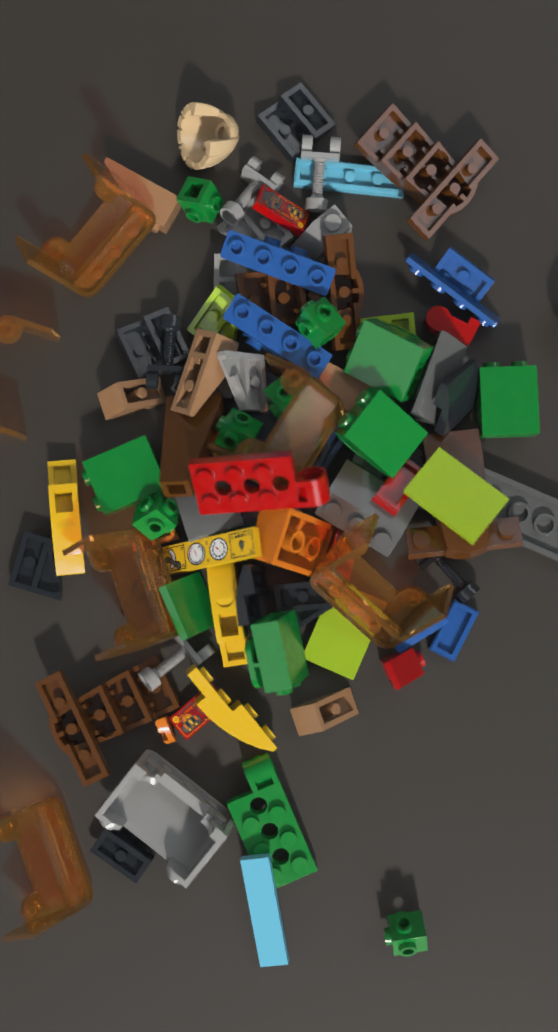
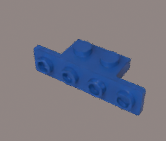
[220,230,336,296]
[405,247,501,328]
[223,294,332,378]

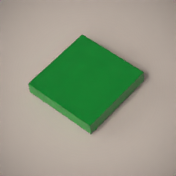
[158,572,214,641]

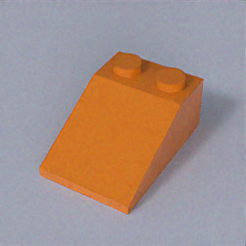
[254,508,338,579]

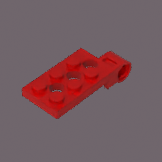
[189,451,331,515]

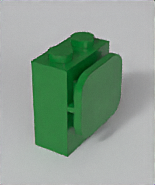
[344,318,434,402]
[475,361,540,439]
[334,387,428,478]
[81,435,163,516]
[245,609,309,696]

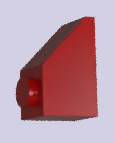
[380,647,426,690]

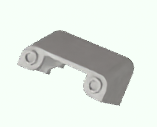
[95,750,234,888]

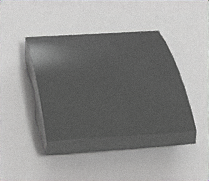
[175,480,244,542]

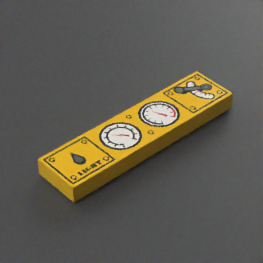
[161,527,262,575]

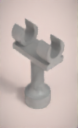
[301,134,341,213]
[220,156,286,226]
[138,633,215,691]

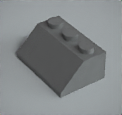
[405,330,468,429]
[314,458,419,557]

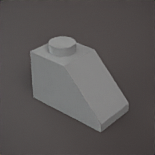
[293,204,352,262]

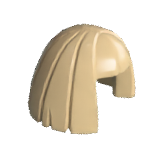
[177,102,239,170]

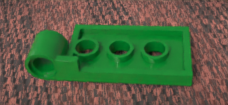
[226,751,318,888]

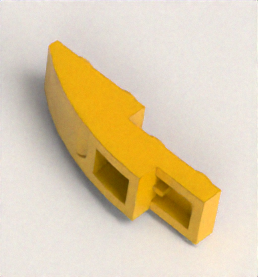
[47,459,85,576]
[206,562,248,667]
[185,664,277,752]

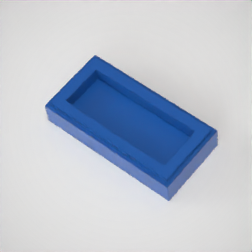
[428,599,479,662]

